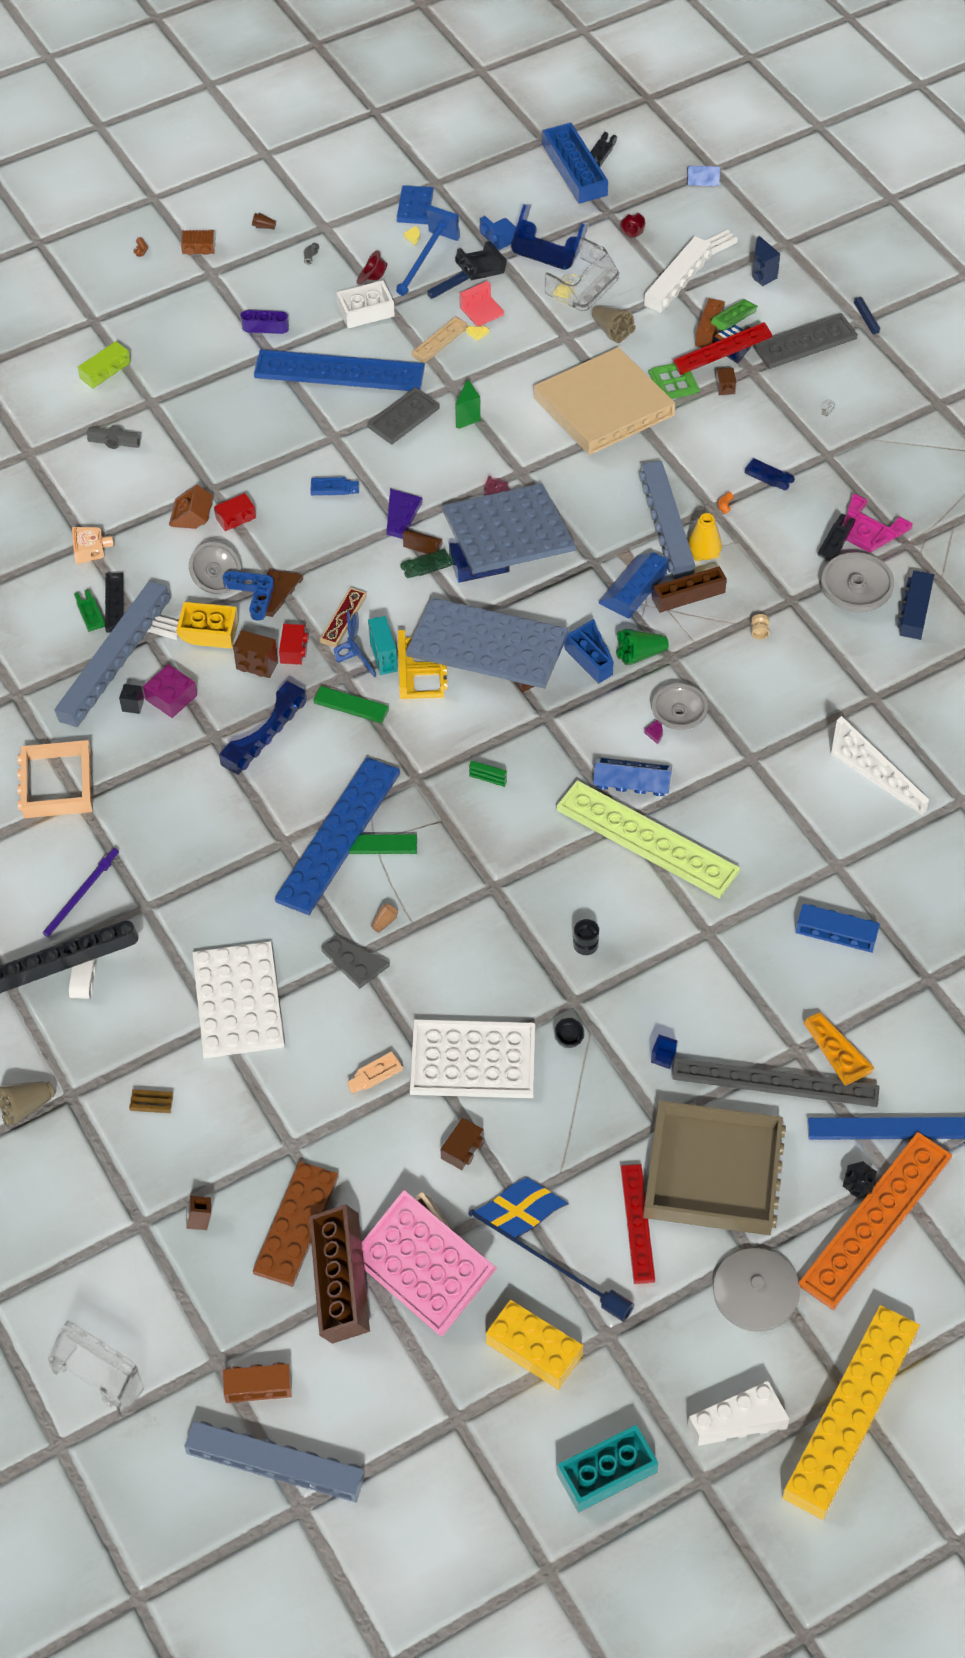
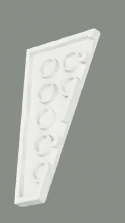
[831,716,929,815]

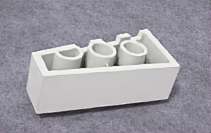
[688,1381,789,1446]

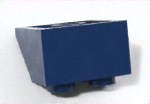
[752,236,780,286]

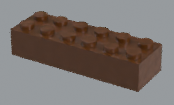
[309,1204,370,1344]

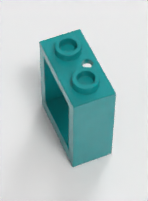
[368,616,398,675]

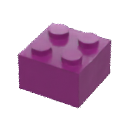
[143,664,197,718]

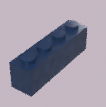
[897,570,935,640]

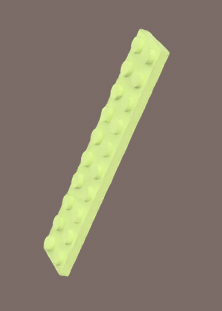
[557,780,740,899]

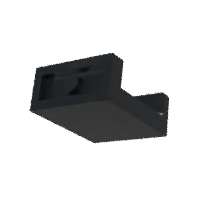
[455,241,507,281]

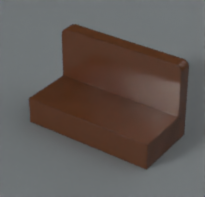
[403,530,443,556]

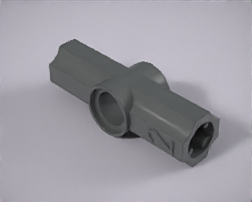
[87,426,141,449]

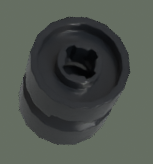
[573,919,599,955]

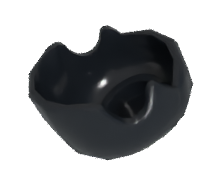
[554,1018,585,1048]

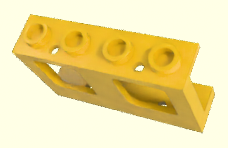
[398,630,448,699]

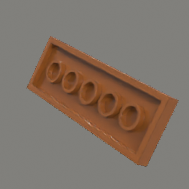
[253,1161,339,1287]

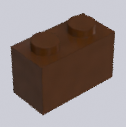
[440,1118,485,1170]

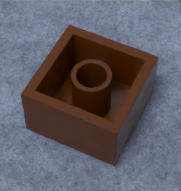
[233,630,278,678]

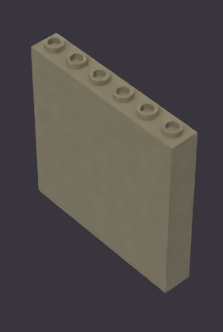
[643,1101,786,1236]

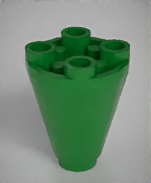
[616,629,669,665]

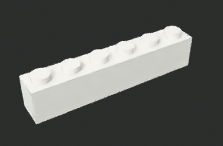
[644,236,712,313]

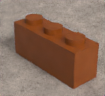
[695,298,725,348]
[223,1362,292,1403]

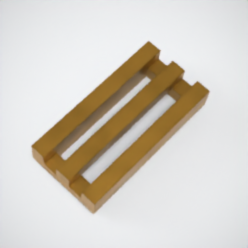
[129,1089,174,1113]

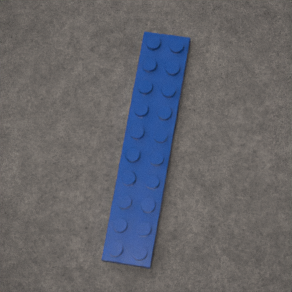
[254,349,425,391]
[275,757,400,915]

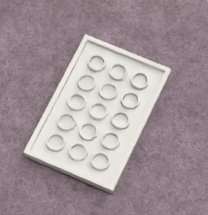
[192,941,285,1058]
[410,1020,535,1098]

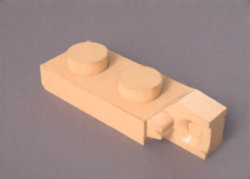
[347,1052,403,1094]

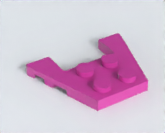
[843,493,913,553]

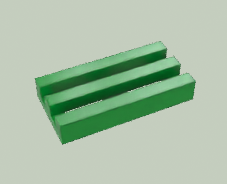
[469,760,507,787]

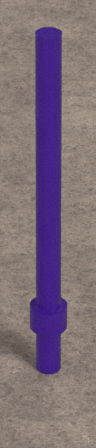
[42,848,119,937]

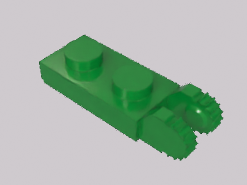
[74,589,105,632]

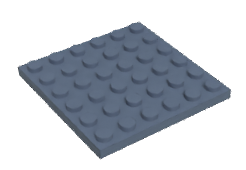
[442,483,576,574]

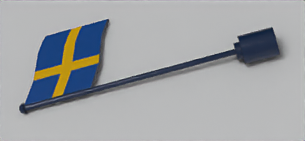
[468,1177,635,1322]

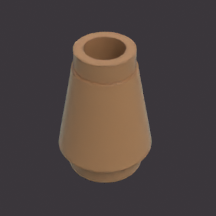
[371,903,398,933]

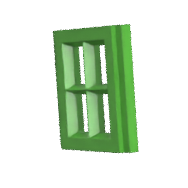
[648,364,700,399]

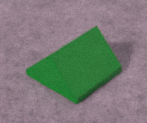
[455,381,481,429]

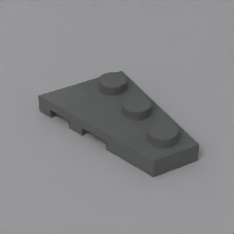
[321,936,390,989]

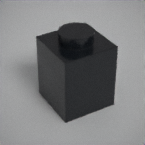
[119,684,144,714]

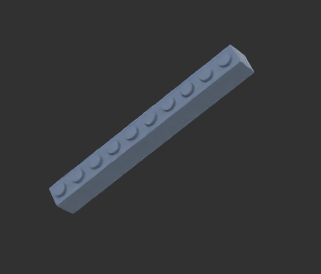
[54,581,171,727]

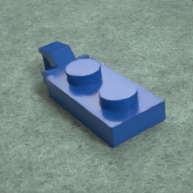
[310,477,359,496]

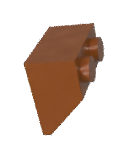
[169,485,213,529]

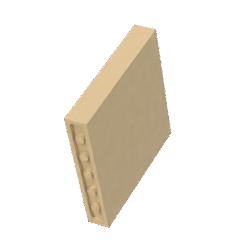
[533,347,675,455]

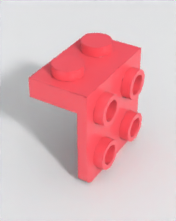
[460,281,504,326]

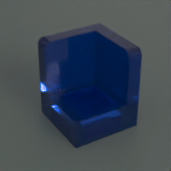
[651,1034,678,1069]

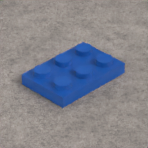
[396,185,434,224]

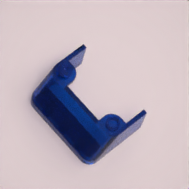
[511,204,589,270]

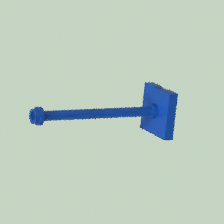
[396,205,460,296]

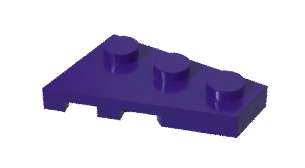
[387,489,423,539]

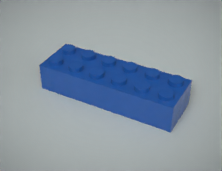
[542,122,608,204]

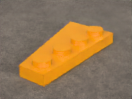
[804,1012,874,1086]

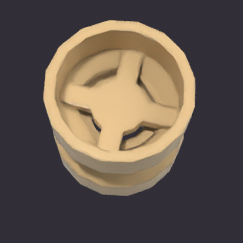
[751,614,770,639]

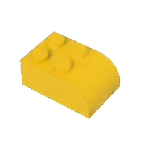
[176,602,239,649]

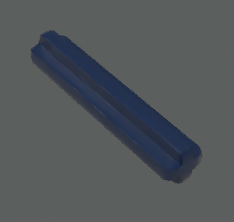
[427,271,469,299]
[854,296,881,335]

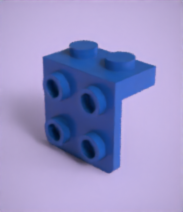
[479,216,524,250]

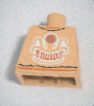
[72,527,114,564]

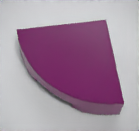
[644,720,663,744]

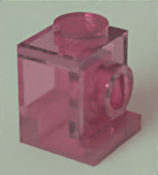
[484,476,511,495]

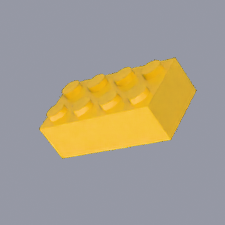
[486,1300,583,1390]

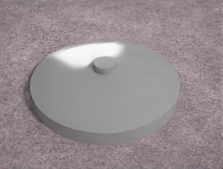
[821,552,894,612]
[713,1248,800,1332]

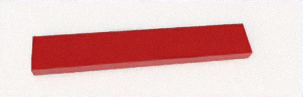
[673,322,772,375]
[621,1164,655,1284]

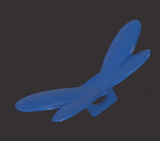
[333,610,376,677]

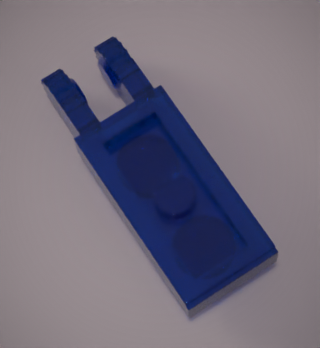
[745,458,795,491]

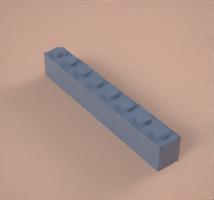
[639,461,695,579]
[184,1421,365,1503]

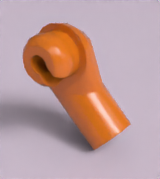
[717,492,734,514]

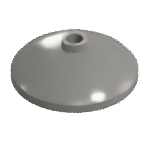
[189,542,241,594]
[652,683,708,730]

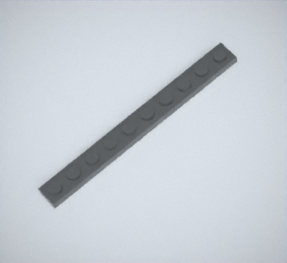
[672,1058,880,1107]

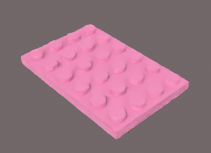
[361,1190,497,1337]

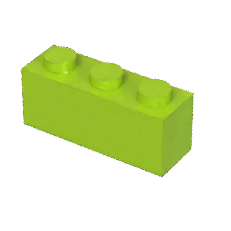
[78,341,131,389]

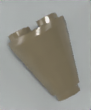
[592,306,636,343]
[0,1081,54,1126]

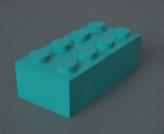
[557,1424,659,1513]

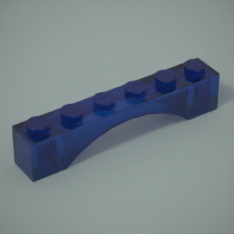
[219,680,306,775]

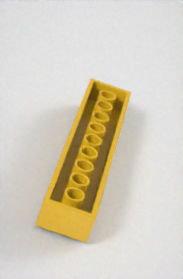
[782,1305,920,1520]

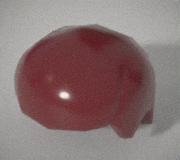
[620,212,646,238]

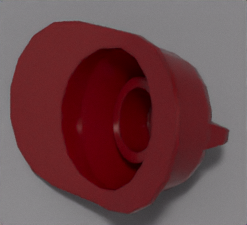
[357,250,388,284]

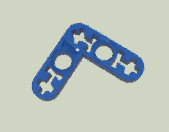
[223,571,274,621]

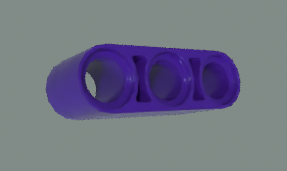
[240,310,289,334]

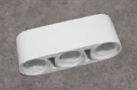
[69,958,98,999]

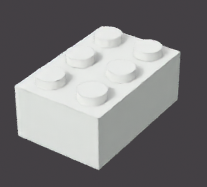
[336,280,395,328]

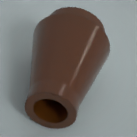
[252,212,276,230]

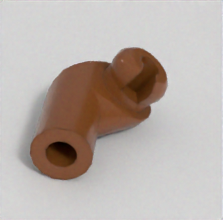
[133,237,148,257]

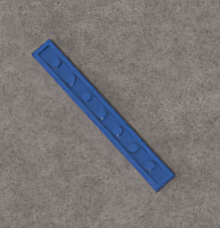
[807,1117,965,1140]

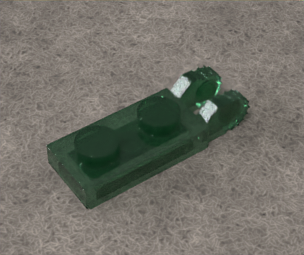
[400,549,452,579]

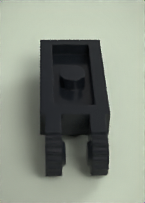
[590,132,617,167]
[818,514,856,561]

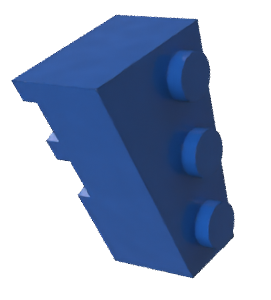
[565,619,614,684]

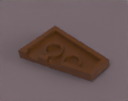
[257,569,303,617]

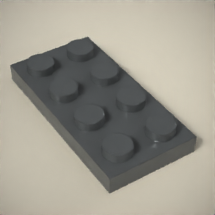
[367,387,440,445]

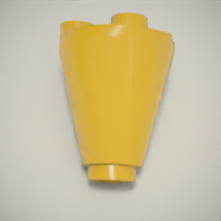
[688,513,722,561]

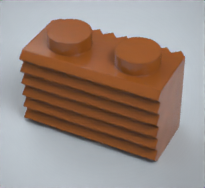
[181,229,215,255]

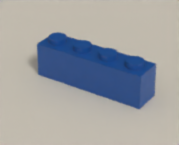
[796,904,880,953]

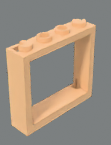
[18,740,93,818]

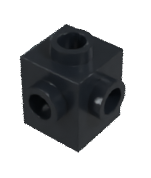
[842,1161,877,1197]

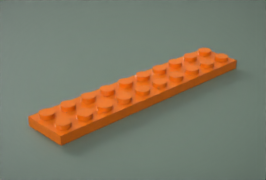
[798,1132,953,1311]

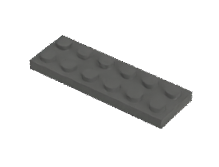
[753,313,858,369]

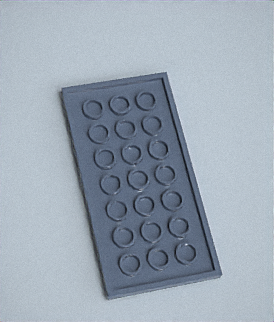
[406,598,569,689]

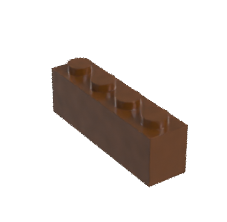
[652,566,727,613]

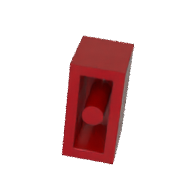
[214,493,256,531]
[279,624,309,665]

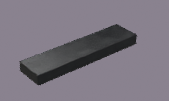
[105,572,124,633]

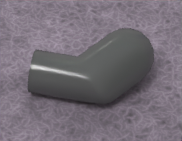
[304,243,320,265]

